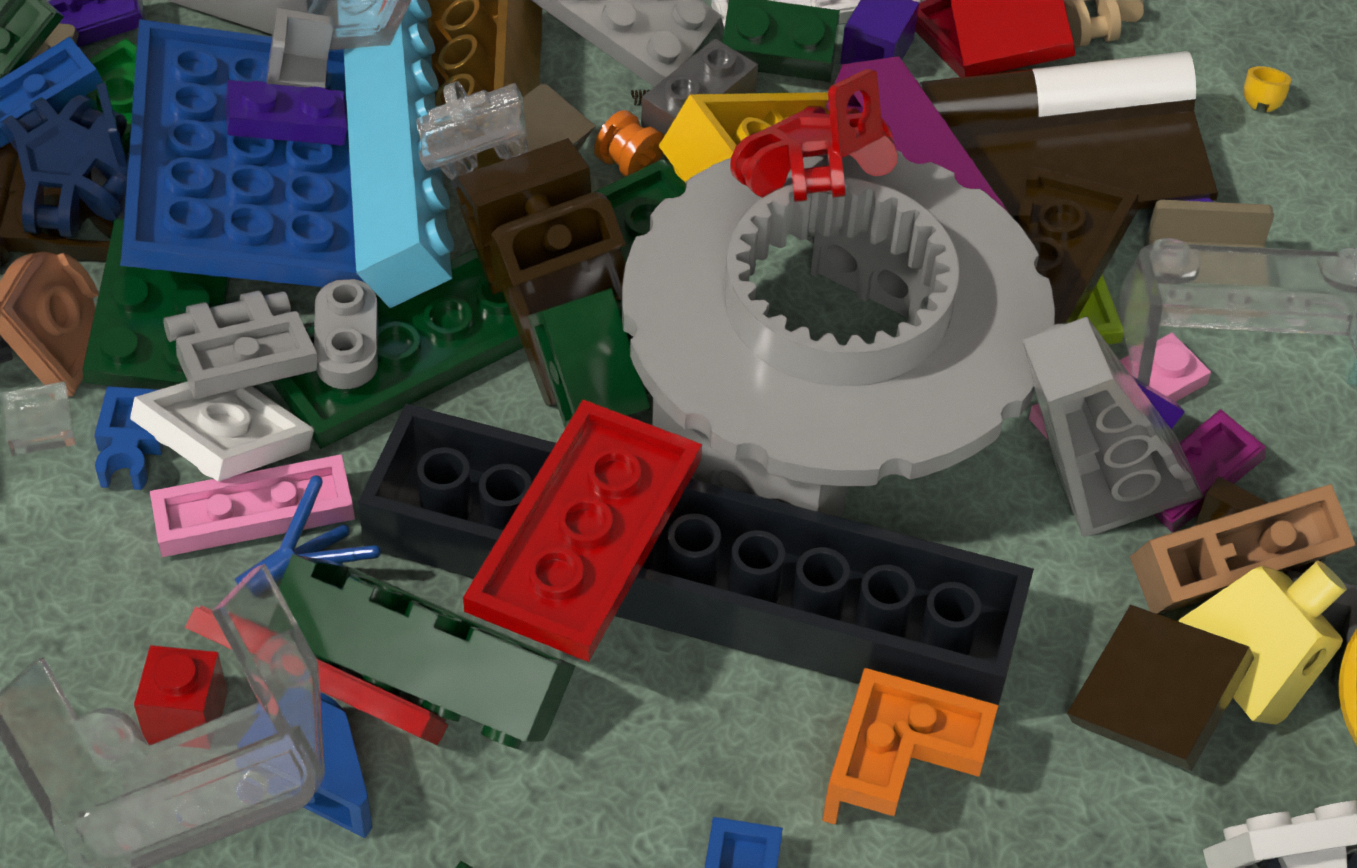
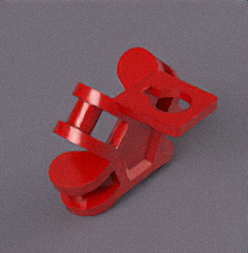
[730,69,898,202]

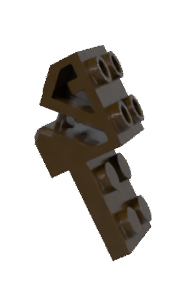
[450,138,633,406]

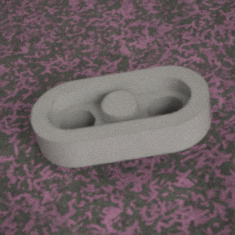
[314,279,378,389]

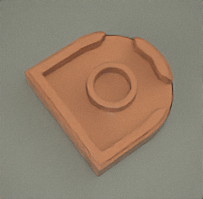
[0,251,99,398]

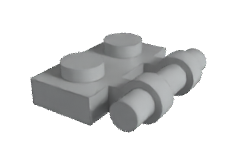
[164,290,317,399]

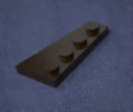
[1019,165,1139,325]

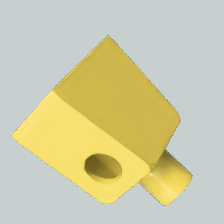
[1178,560,1347,725]

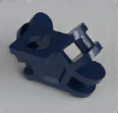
[0,83,128,238]

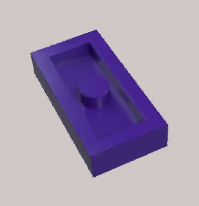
[225,80,347,146]

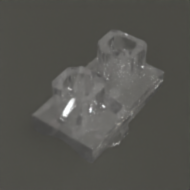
[416,81,529,180]

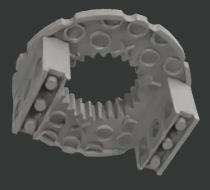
[622,150,1055,517]

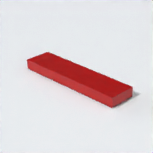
[185,605,449,745]

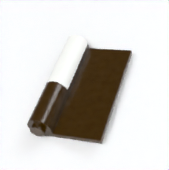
[920,51,1218,223]

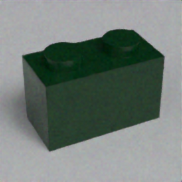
[722,0,840,82]
[528,288,650,428]

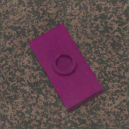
[1153,409,1266,533]

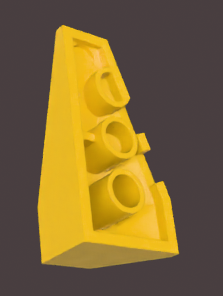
[659,92,830,183]

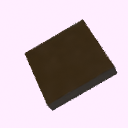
[1067,605,1254,771]

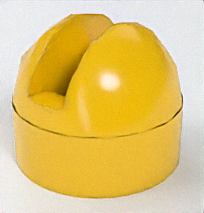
[1243,66,1292,112]

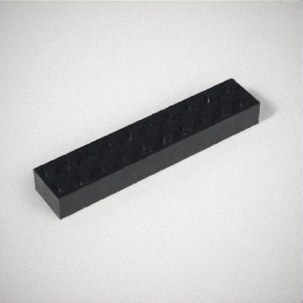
[358,403,1034,717]

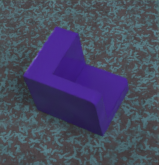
[840,0,919,64]

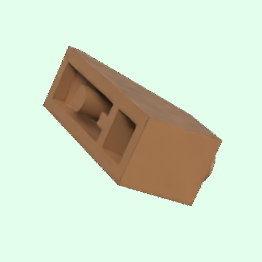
[1130,484,1356,615]

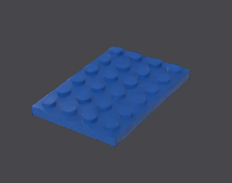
[120,19,365,287]

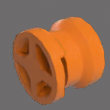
[594,110,664,176]

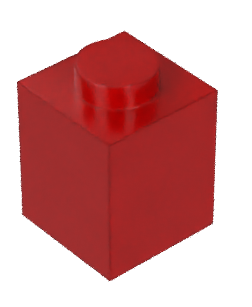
[134,645,228,751]

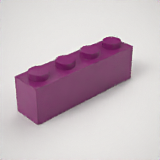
[826,56,1009,213]

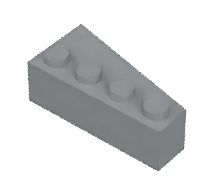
[1022,317,1204,537]

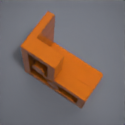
[822,668,998,825]

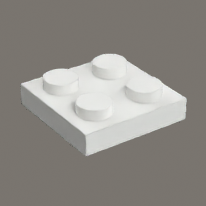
[130,381,314,482]

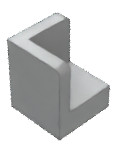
[266,8,334,88]

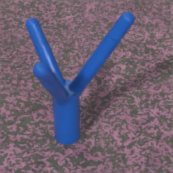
[235,475,381,600]

